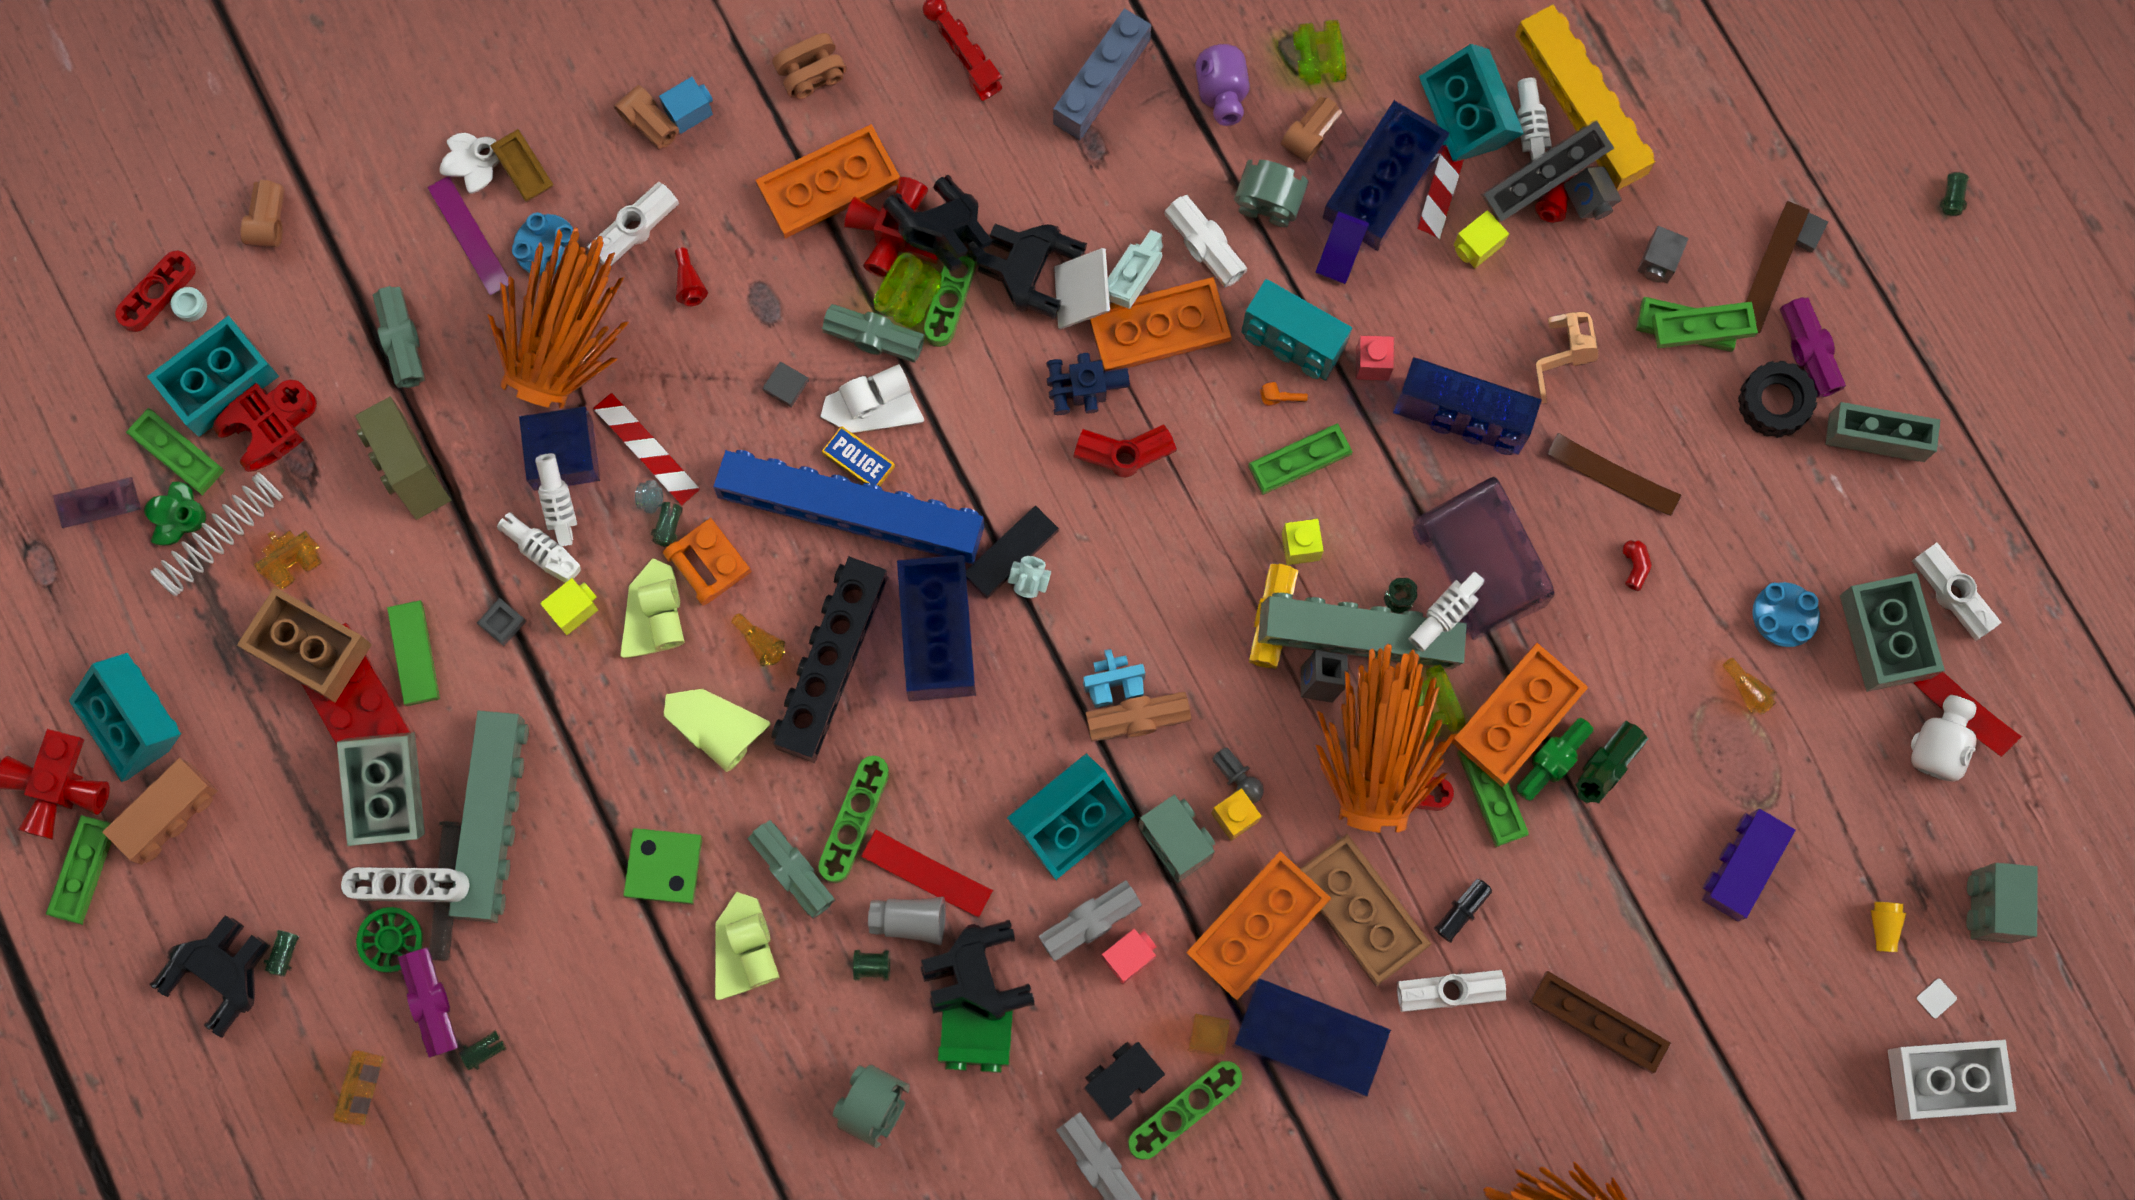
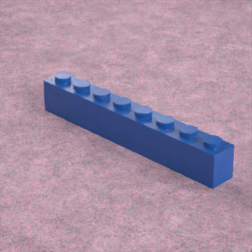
[713,450,984,564]

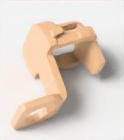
[1536,312,1598,404]

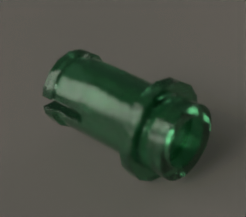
[1940,172,1969,216]
[651,502,683,547]
[264,930,300,977]
[459,1030,507,1071]

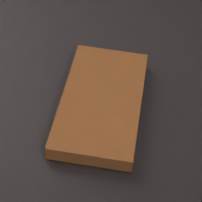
[1300,834,1432,986]

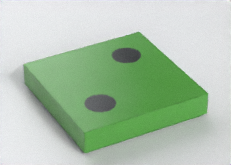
[624,828,703,905]

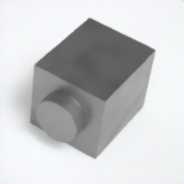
[1637,226,1689,283]

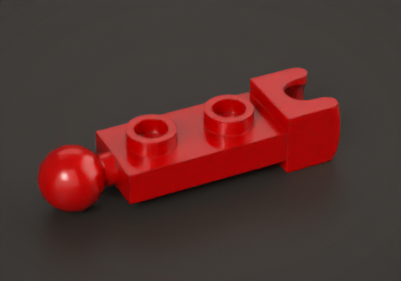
[922,0,1002,101]

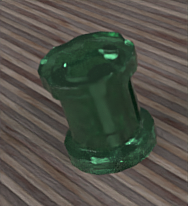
[1384,578,1418,614]
[853,950,891,981]

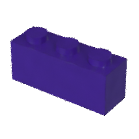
[1702,808,1796,922]

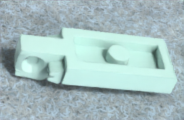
[1108,230,1163,309]

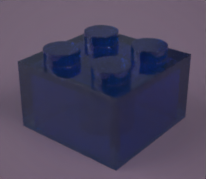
[519,406,600,491]

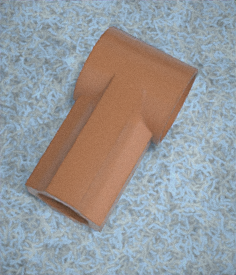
[614,85,679,150]
[1281,96,1342,163]
[241,180,285,247]

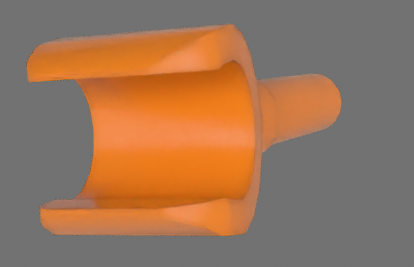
[1259,382,1308,406]

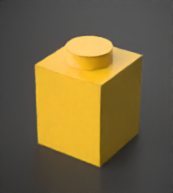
[1211,788,1262,841]

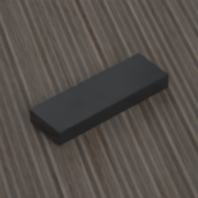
[963,505,1059,599]

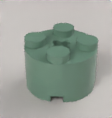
[1234,159,1308,228]
[832,1065,910,1148]

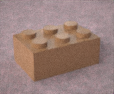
[237,587,372,702]

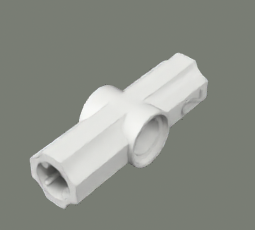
[587,181,679,266]
[1164,195,1247,288]
[1912,543,2002,641]
[1397,970,1506,1012]

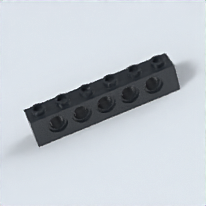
[771,556,888,763]

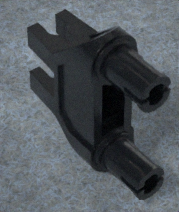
[883,175,992,272]
[977,224,1087,320]
[149,915,271,1038]
[921,920,1035,1021]

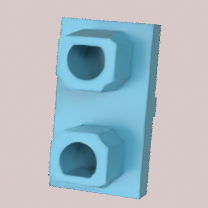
[1083,649,1145,708]

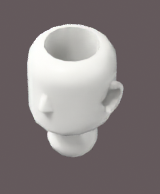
[1911,695,1977,782]

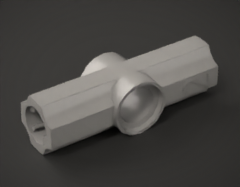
[1039,880,1142,962]
[1056,1112,1142,1200]

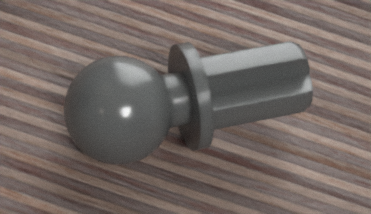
[1212,747,1264,804]

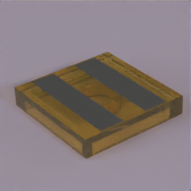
[333,1050,385,1126]

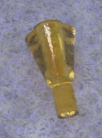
[731,613,785,666]
[1722,657,1777,715]

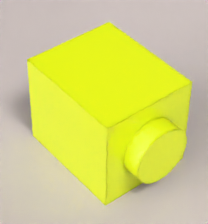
[1454,210,1509,268]
[1282,519,1324,565]
[540,578,598,635]

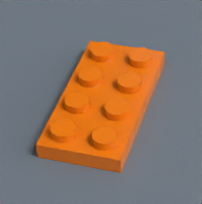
[755,124,900,239]
[1089,277,1232,371]
[1452,643,1589,787]
[1186,851,1332,1001]

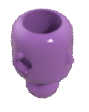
[1195,44,1250,126]

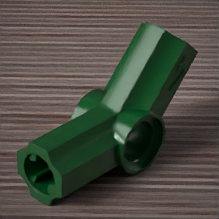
[1576,721,1649,804]

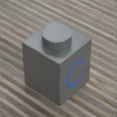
[1563,167,1622,220]
[1301,650,1348,703]

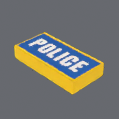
[822,426,895,486]

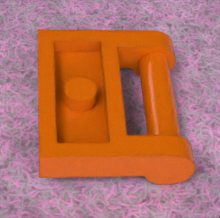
[662,517,752,606]

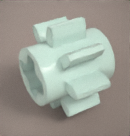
[1008,556,1051,598]

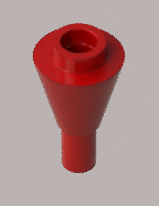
[1535,175,1574,223]
[675,247,708,306]

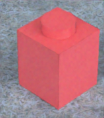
[1356,336,1394,381]
[1101,928,1156,984]

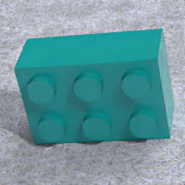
[1241,279,1353,381]
[147,315,279,437]

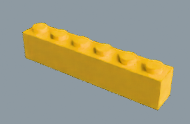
[1515,5,1655,191]

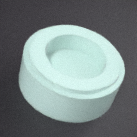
[171,287,207,322]

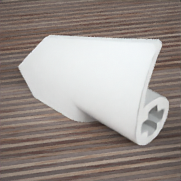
[820,364,924,433]

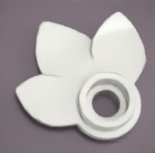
[440,133,500,194]

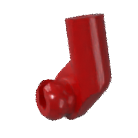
[1622,540,1652,591]

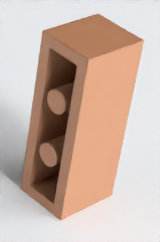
[103,757,218,865]

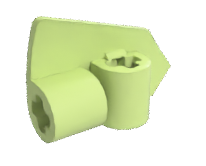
[620,558,685,658]
[664,689,771,772]
[715,892,780,1000]

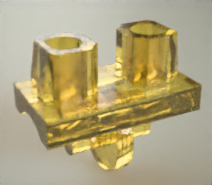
[254,530,322,590]

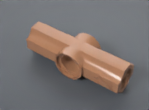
[1085,692,1192,742]

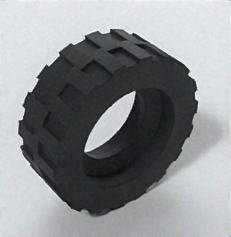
[1738,361,1818,438]

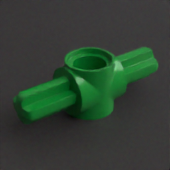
[1516,718,1594,801]

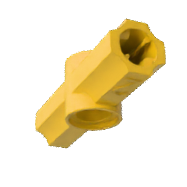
[1249,564,1298,669]

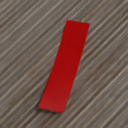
[1913,672,2022,757]
[861,829,993,918]

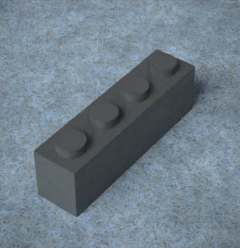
[1481,120,1614,222]

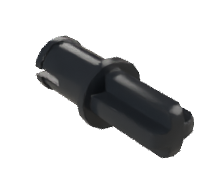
[1434,879,1492,943]

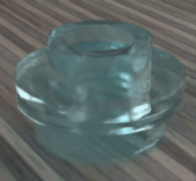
[635,480,663,513]

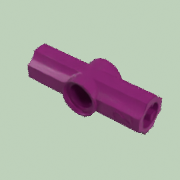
[1780,297,1846,398]
[398,947,459,1058]

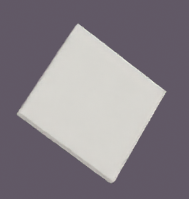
[1054,248,1110,329]

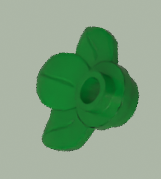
[144,482,206,546]

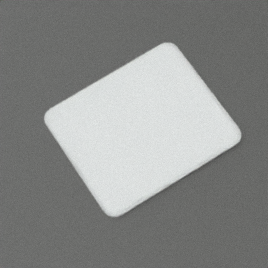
[1917,978,1957,1018]

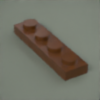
[1529,971,1671,1074]

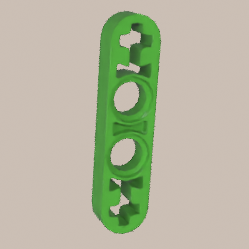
[924,254,977,347]
[818,755,889,883]
[1128,1061,1242,1160]

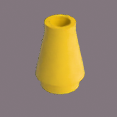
[1871,901,1906,952]

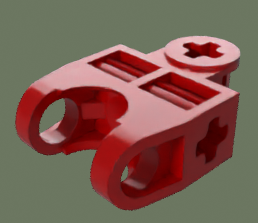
[213,379,317,472]

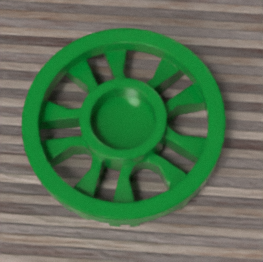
[356,907,423,973]

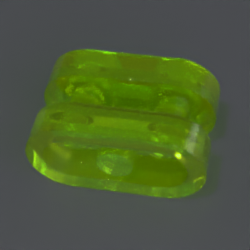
[1293,19,1347,86]
[874,252,941,328]
[1417,664,1465,741]

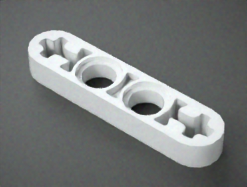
[341,867,469,902]

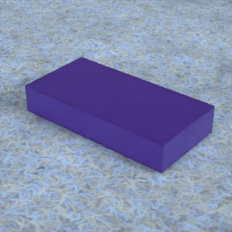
[1315,211,1369,284]

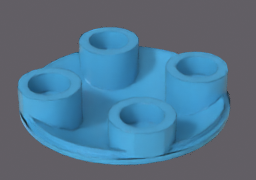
[512,212,574,276]
[1752,582,1820,647]

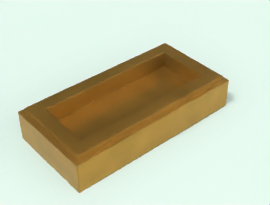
[490,129,554,202]

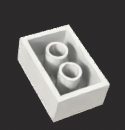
[1888,1040,2016,1120]

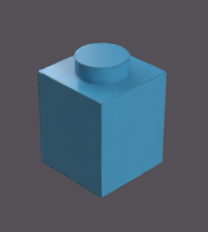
[659,77,713,134]

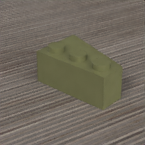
[355,396,452,520]

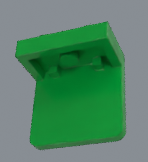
[938,1007,1013,1073]

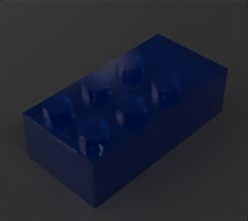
[1323,100,1450,251]
[1393,357,1542,455]
[897,555,976,701]
[1232,978,1391,1098]

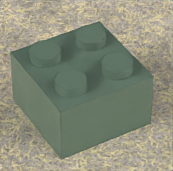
[1138,794,1215,883]
[1966,863,2038,943]

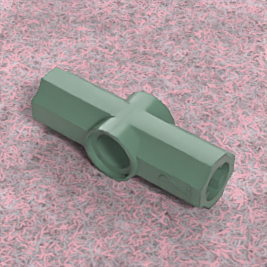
[373,286,425,388]
[822,304,925,363]
[747,820,836,919]

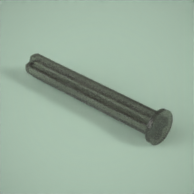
[429,821,462,961]

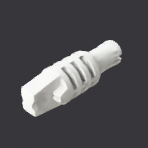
[1517,78,1552,161]
[535,453,577,546]
[497,512,581,583]
[1409,572,1484,652]

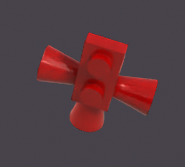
[844,177,939,279]
[0,729,110,840]

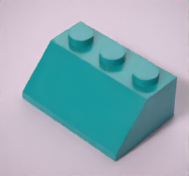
[1419,44,1524,162]
[68,653,181,782]
[1007,753,1135,880]

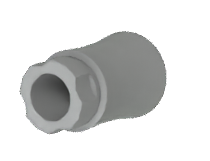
[868,896,946,945]

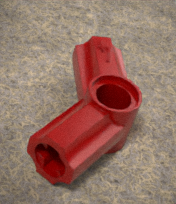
[1074,424,1177,478]

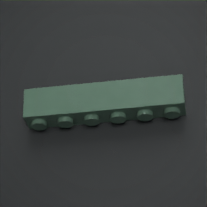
[1258,593,1467,669]
[449,710,529,923]

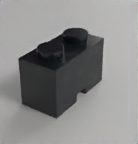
[1084,1042,1165,1121]

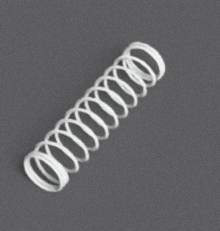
[150,472,283,596]

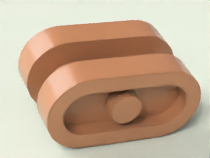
[772,33,847,99]

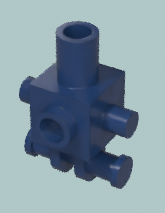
[1046,353,1130,416]

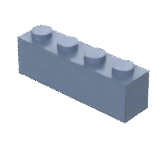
[1053,8,1151,140]

